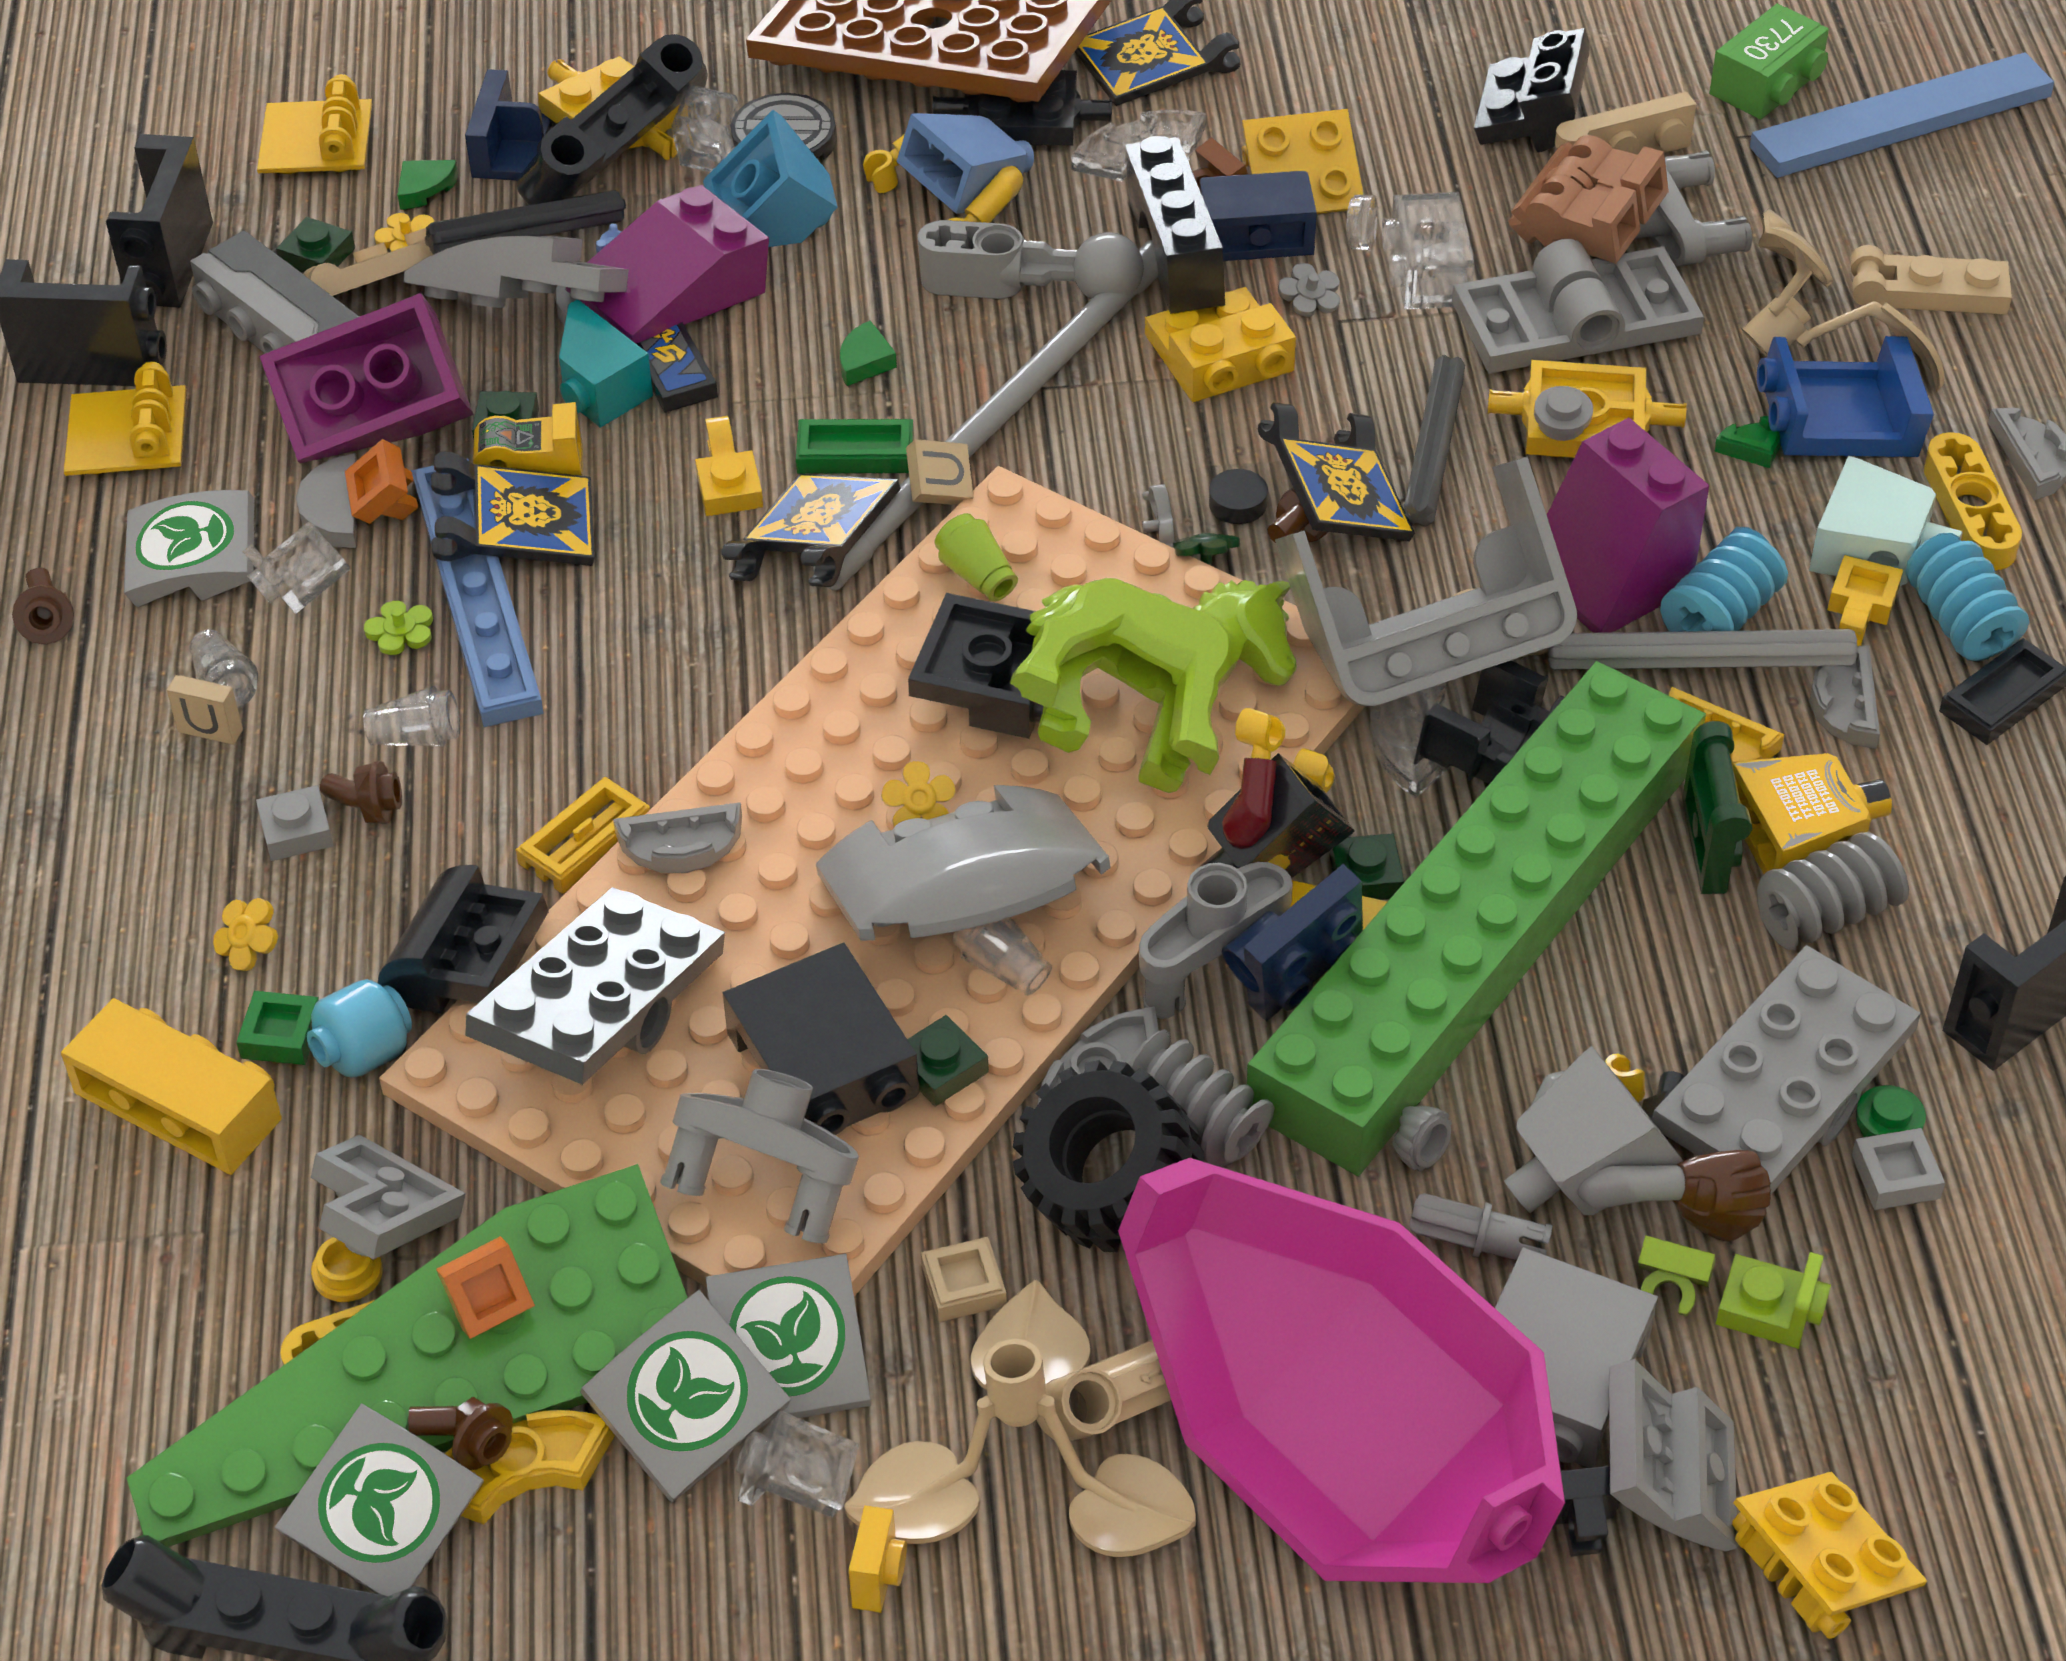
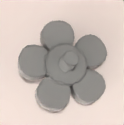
[1278,263,1340,317]

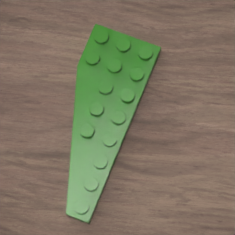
[126,1164,688,1547]

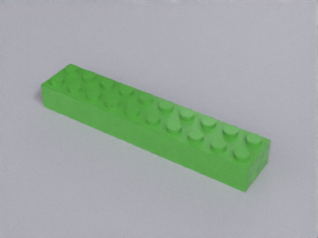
[1247,661,1706,1177]

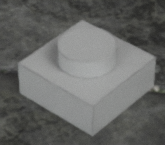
[256,785,333,861]
[1852,1128,1945,1210]

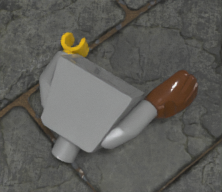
[1504,1046,1771,1242]

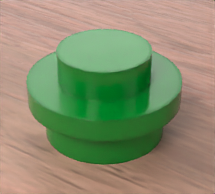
[1856,1085,1926,1137]

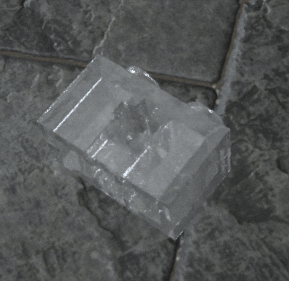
[1382,192,1475,310]

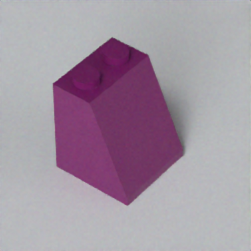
[1547,417,1710,633]

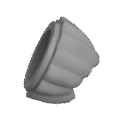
[1392,1106,1452,1172]

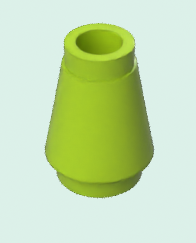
[934,513,1018,602]

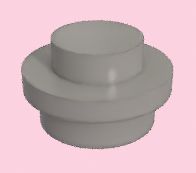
[1534,386,1593,441]

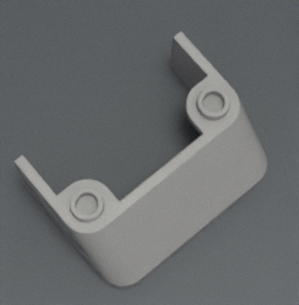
[1275,456,1577,706]

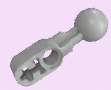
[918,220,1144,299]

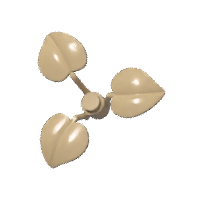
[1742,208,1944,392]
[844,1280,1196,1557]

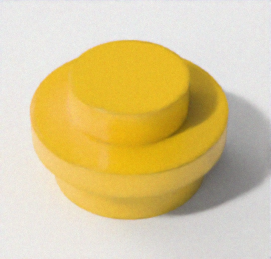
[311,1237,383,1302]

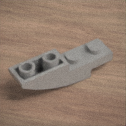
[404,236,629,308]

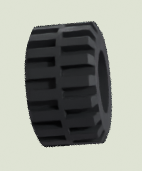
[1013,1060,1204,1252]

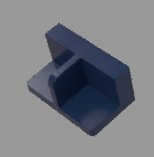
[465,69,553,181]
[1199,171,1317,261]

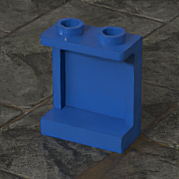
[1757,336,1934,457]

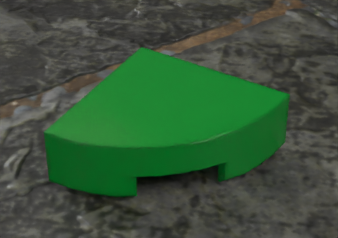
[397,160,459,210]
[840,320,897,386]
[1714,416,1781,468]

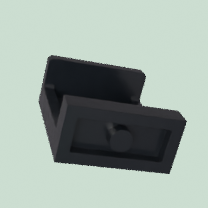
[106,134,213,308]
[0,259,167,386]
[1942,876,2066,1071]
[722,942,919,1135]

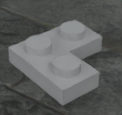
[311,1135,466,1259]

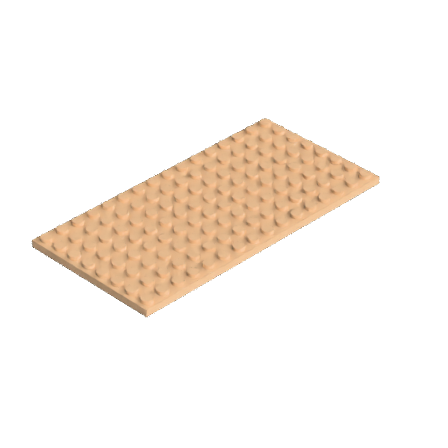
[379,466,1365,1297]

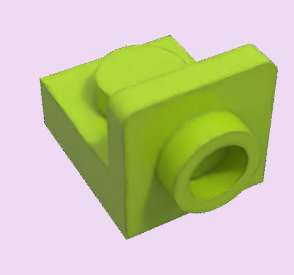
[1715,1252,1831,1349]

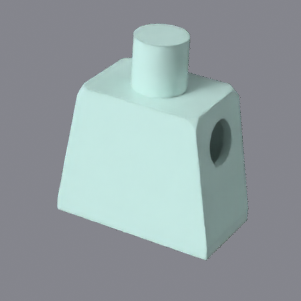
[1809,456,1962,586]

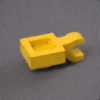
[695,416,763,516]
[1827,555,1903,646]

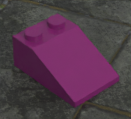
[565,185,769,344]
[259,293,474,464]

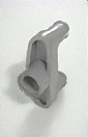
[1635,150,1752,266]
[1139,862,1293,1019]
[660,1069,859,1244]

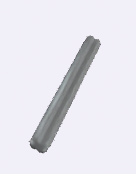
[1548,629,1857,670]

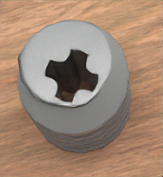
[1757,832,1909,950]
[1128,1029,1275,1167]

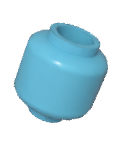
[307,979,412,1078]

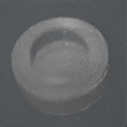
[1346,194,1378,251]

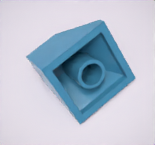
[703,110,838,247]

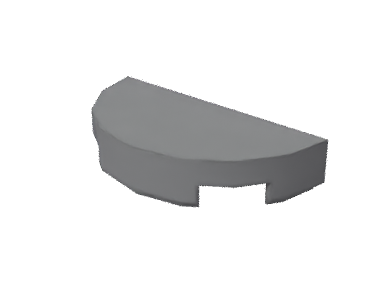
[1988,408,2066,501]
[296,453,357,548]
[1809,645,1880,749]
[613,802,742,873]

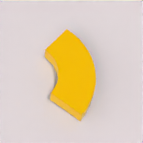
[445,1410,615,1525]

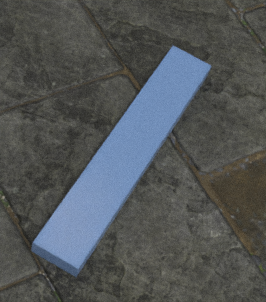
[1749,52,2054,178]
[411,458,544,727]

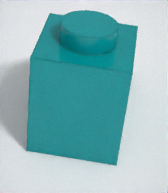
[559,299,653,428]

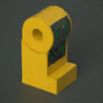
[473,402,583,476]

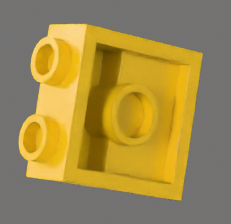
[1145,287,1296,403]

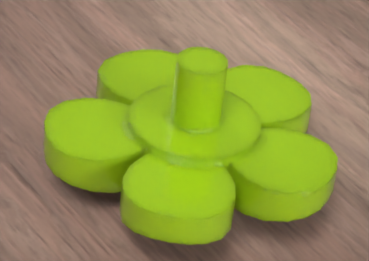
[364,600,433,655]

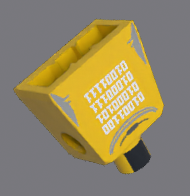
[1733,753,1892,874]

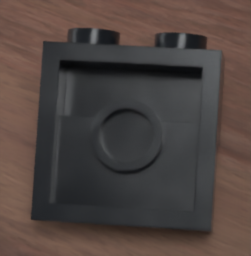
[908,593,1043,739]

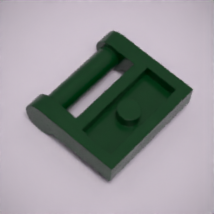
[1682,721,1752,894]

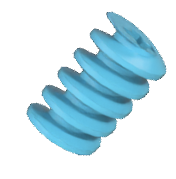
[1660,527,1788,632]
[1905,533,2030,662]

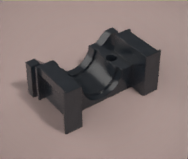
[1413,660,1565,784]

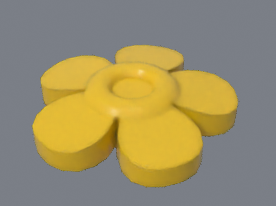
[374,213,434,252]
[881,761,955,827]
[213,898,278,971]

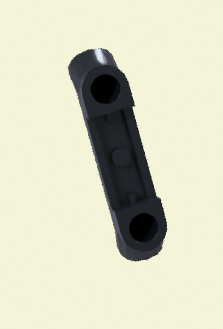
[517,34,708,205]
[101,1535,448,1661]

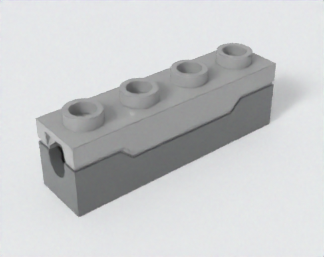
[190,230,359,354]

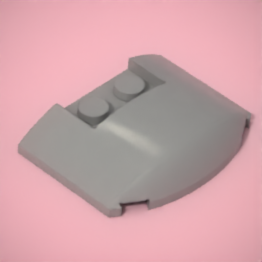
[816,785,1111,941]

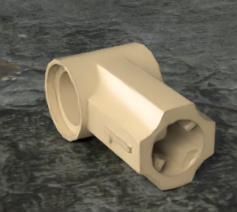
[1036,1340,1171,1441]

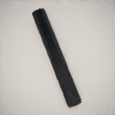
[424,190,626,255]

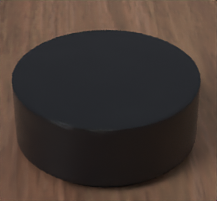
[1209,469,1268,524]

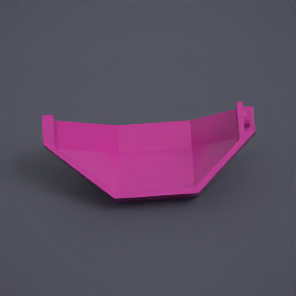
[1118,1158,1565,1583]

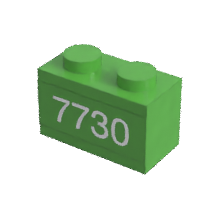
[1709,3,1829,120]

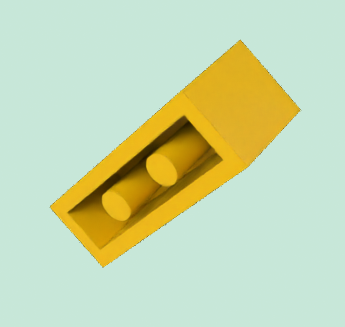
[60,998,282,1175]

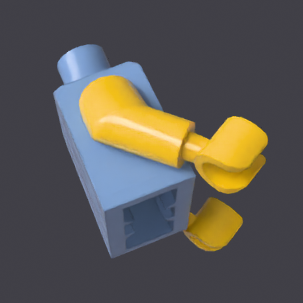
[863,113,1034,223]

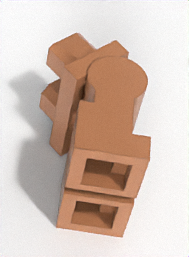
[1508,135,1669,264]

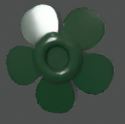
[1173,533,1240,566]

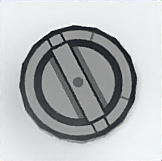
[730,92,837,160]

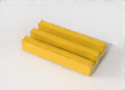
[515,777,650,894]

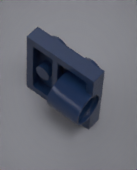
[1221,864,1363,1022]

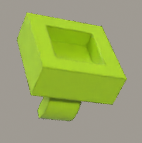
[1638,1235,1716,1316]

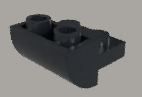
[1474,28,1590,153]
[378,865,549,1014]

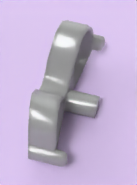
[1142,484,1174,547]

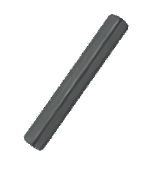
[1404,355,1465,527]

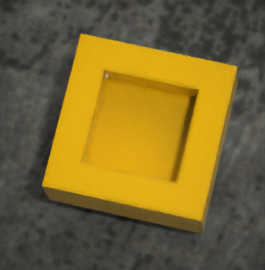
[849,1505,907,1613]

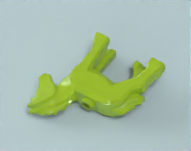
[1010,578,1297,793]

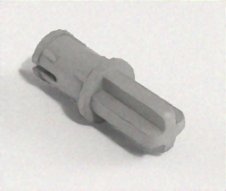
[1410,1193,1553,1261]

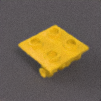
[257,74,372,174]
[1242,109,1366,214]
[64,362,187,476]
[1732,1471,1927,1639]

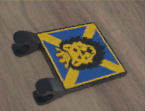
[1075,0,1241,106]
[1257,402,1415,542]
[431,451,595,566]
[721,474,901,587]

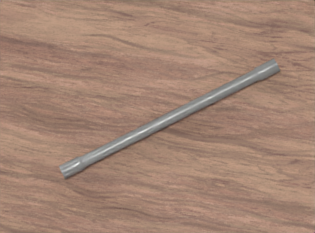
[813,240,1159,590]

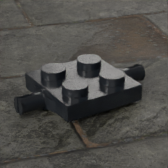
[932,70,1112,146]

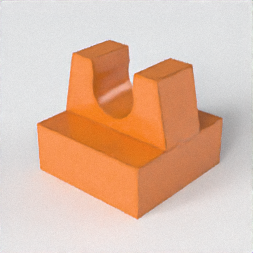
[345,439,418,524]
[436,1236,535,1339]

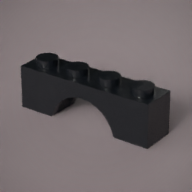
[1125,136,1225,314]

